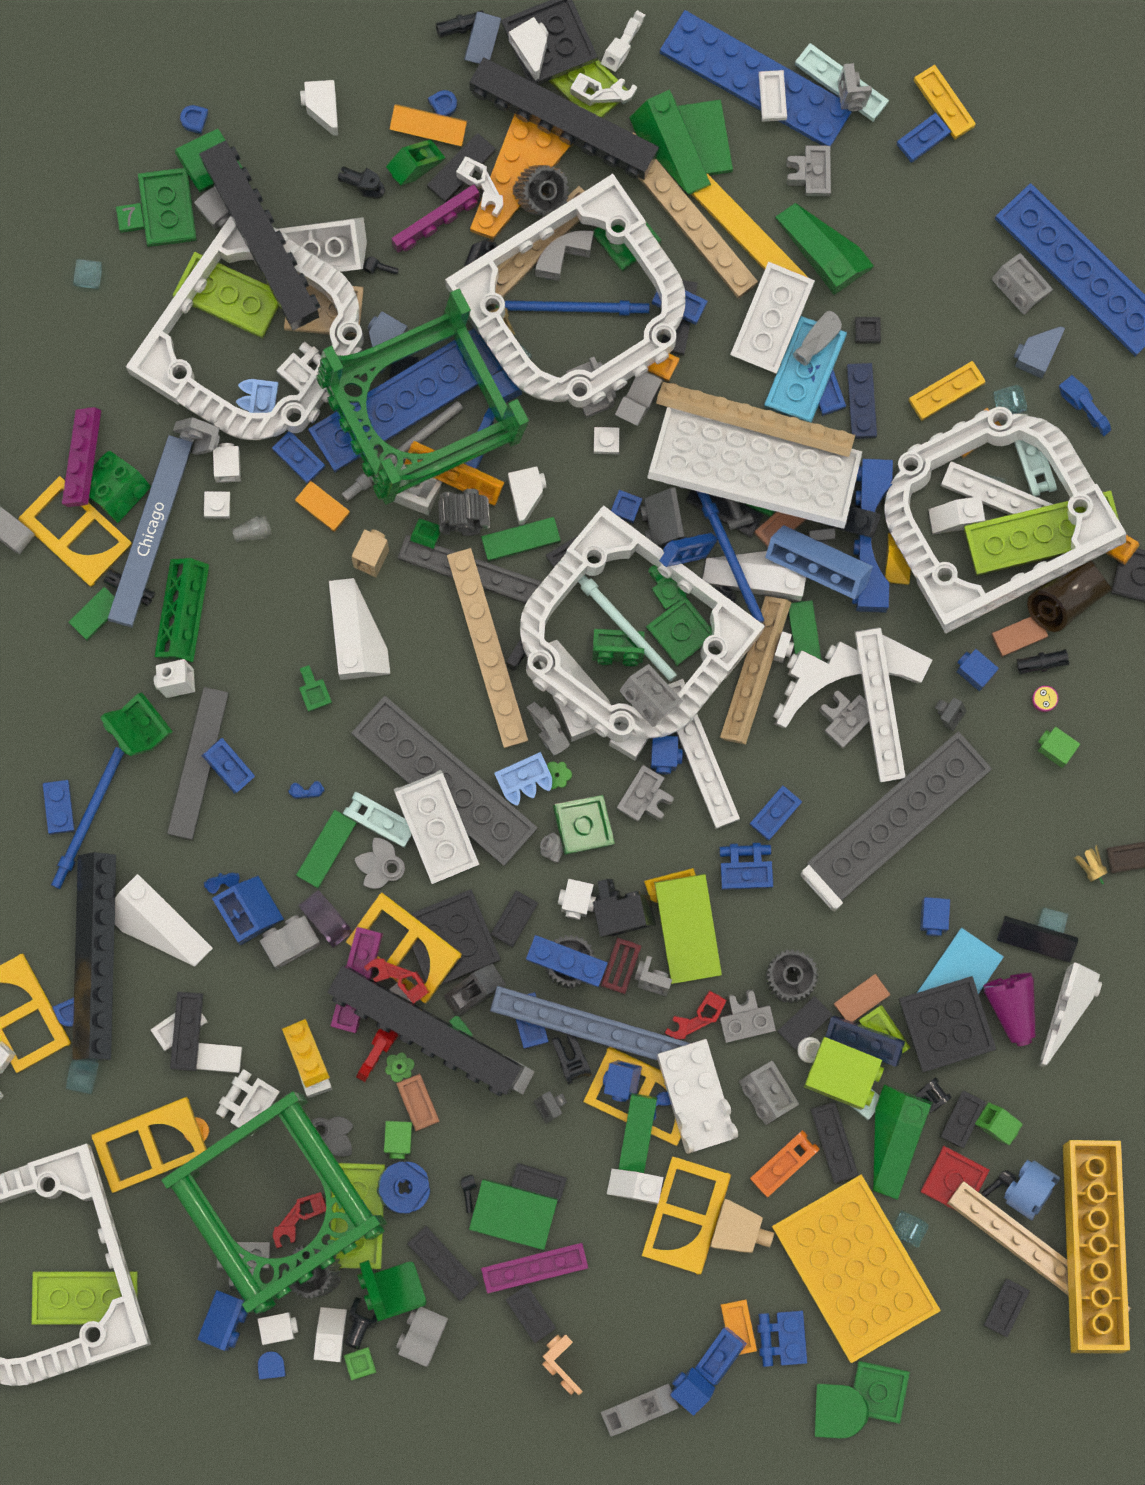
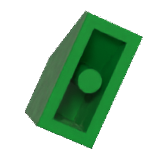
[386,139,445,186]

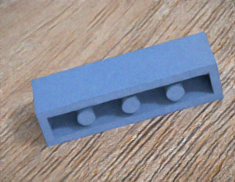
[765,525,873,600]

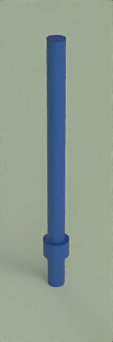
[504,300,649,315]
[696,491,765,623]
[51,747,124,889]

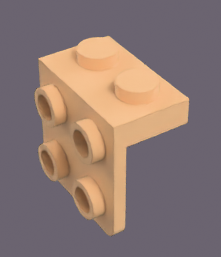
[542,1335,583,1395]

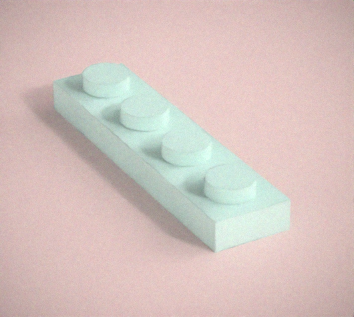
[795,43,889,122]

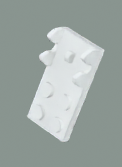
[730,262,815,374]
[393,770,479,884]
[656,1039,738,1154]

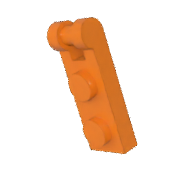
[750,1130,820,1198]

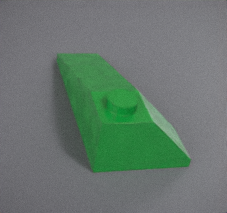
[629,89,711,195]
[775,203,874,295]
[873,1084,933,1200]

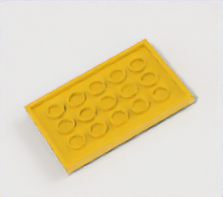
[772,1174,941,1363]

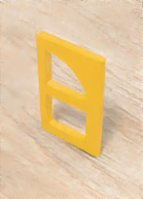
[18,476,132,587]
[346,893,462,1003]
[0,954,71,1073]
[583,1047,681,1146]
[92,1097,207,1193]
[642,1156,731,1275]

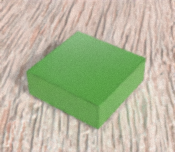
[344,1347,376,1380]

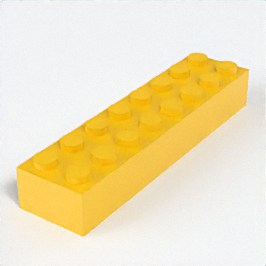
[1063,1140,1130,1353]

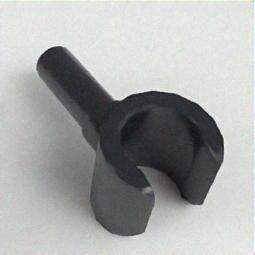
[363,257,399,275]
[981,1170,1016,1197]
[461,1175,477,1213]

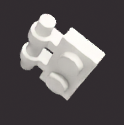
[276,342,321,393]
[216,1069,280,1136]

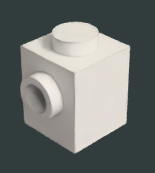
[154,659,195,698]
[558,879,596,920]

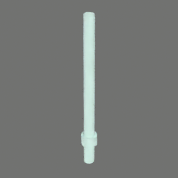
[578,575,677,682]

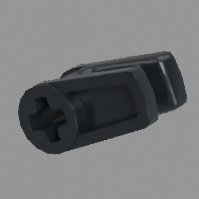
[551,1034,592,1085]
[915,1077,952,1114]

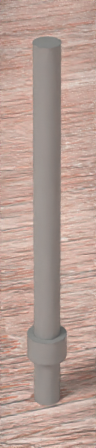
[341,401,463,502]

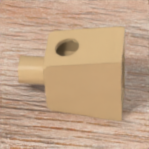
[710,1199,774,1253]

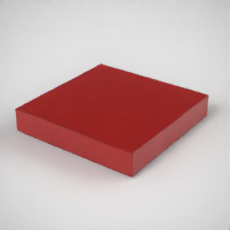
[920,1146,990,1212]

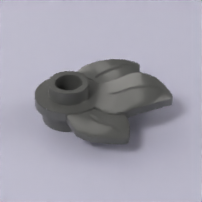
[311,1117,353,1157]

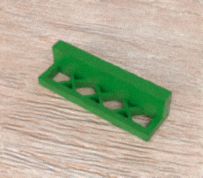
[154,558,209,663]

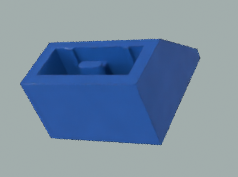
[212,876,284,946]
[197,1290,248,1351]

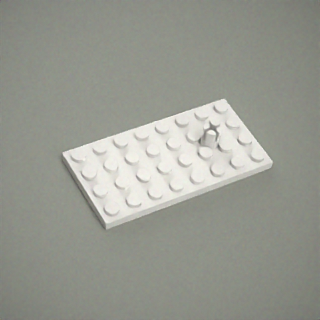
[648,407,862,529]

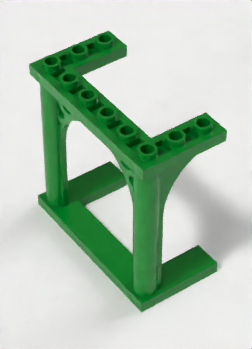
[316,288,529,505]
[162,1091,387,1314]

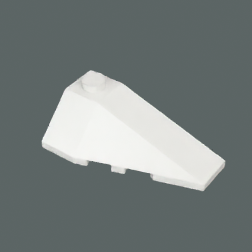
[277,217,367,272]
[703,551,806,602]
[329,578,390,680]
[538,640,618,742]
[115,874,213,967]
[1038,962,1102,1067]

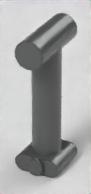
[727,499,754,530]

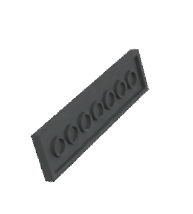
[351,696,538,867]
[806,731,992,901]

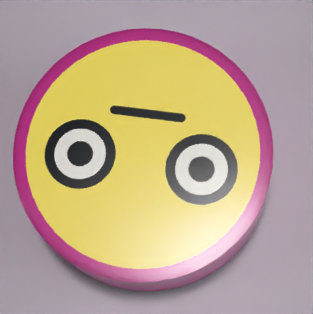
[1032,686,1058,712]

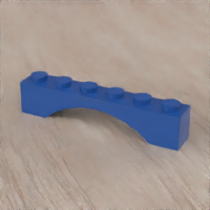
[852,459,893,613]

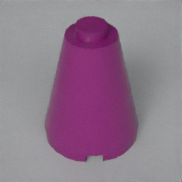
[983,973,1036,1046]

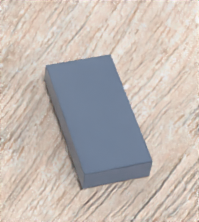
[464,11,501,64]

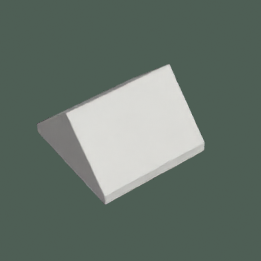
[393,462,443,516]

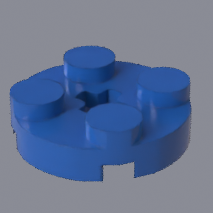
[377,1162,430,1214]

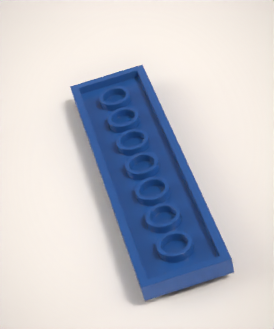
[660,10,852,148]
[995,183,1145,356]
[308,328,504,472]

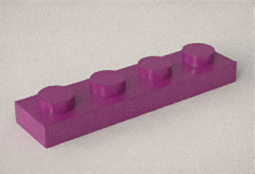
[391,184,480,253]
[62,407,101,507]
[331,927,383,1033]
[481,1243,588,1294]

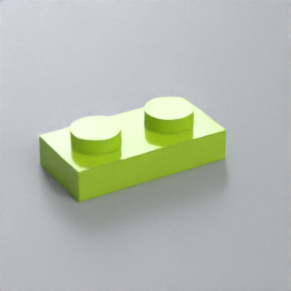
[859,1005,911,1053]

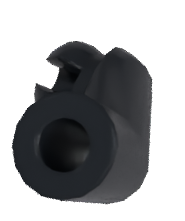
[464,239,497,267]

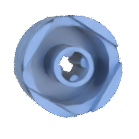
[1004,1160,1060,1221]

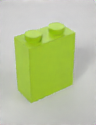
[804,1037,884,1110]

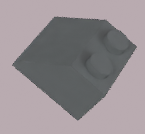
[640,487,684,550]

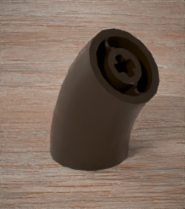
[1027,560,1113,632]

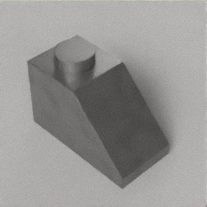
[444,963,506,1016]

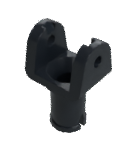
[338,166,385,199]
[344,1297,378,1349]

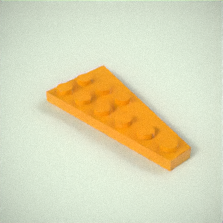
[470,114,573,240]

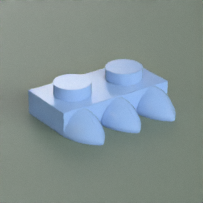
[236,379,279,413]
[494,752,552,806]

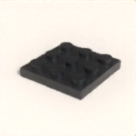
[501,0,598,85]
[403,889,501,986]
[898,976,997,1073]

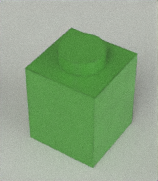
[1038,726,1080,768]
[975,1102,1023,1145]
[384,1121,412,1159]

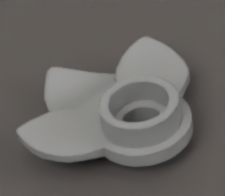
[355,838,405,889]

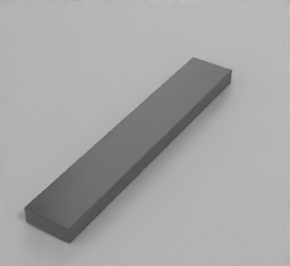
[398,535,542,604]
[167,687,229,840]

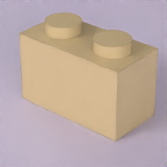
[351,529,389,577]

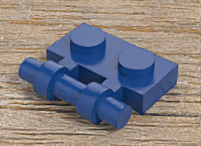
[720,843,773,890]
[757,1311,807,1367]

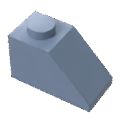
[367,312,408,374]
[1014,326,1065,379]

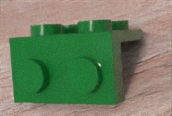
[89,451,152,523]
[592,629,645,667]
[100,692,173,756]
[357,1260,426,1321]

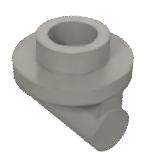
[540,833,564,863]

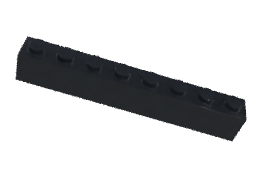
[469,57,659,180]
[199,140,321,331]
[72,852,116,1062]
[327,966,525,1096]

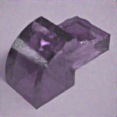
[299,890,353,948]

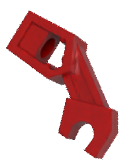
[364,958,430,1004]
[665,990,727,1039]
[356,1029,399,1082]
[273,1192,326,1249]

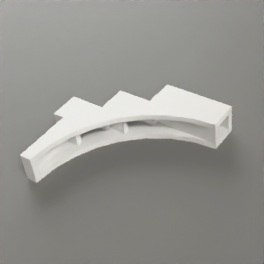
[773,635,932,728]

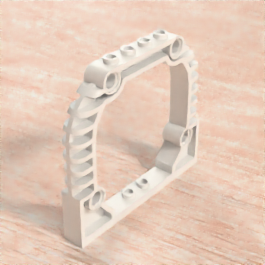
[445,174,685,407]
[126,216,364,440]
[885,407,1126,634]
[520,505,765,742]
[0,1144,151,1386]

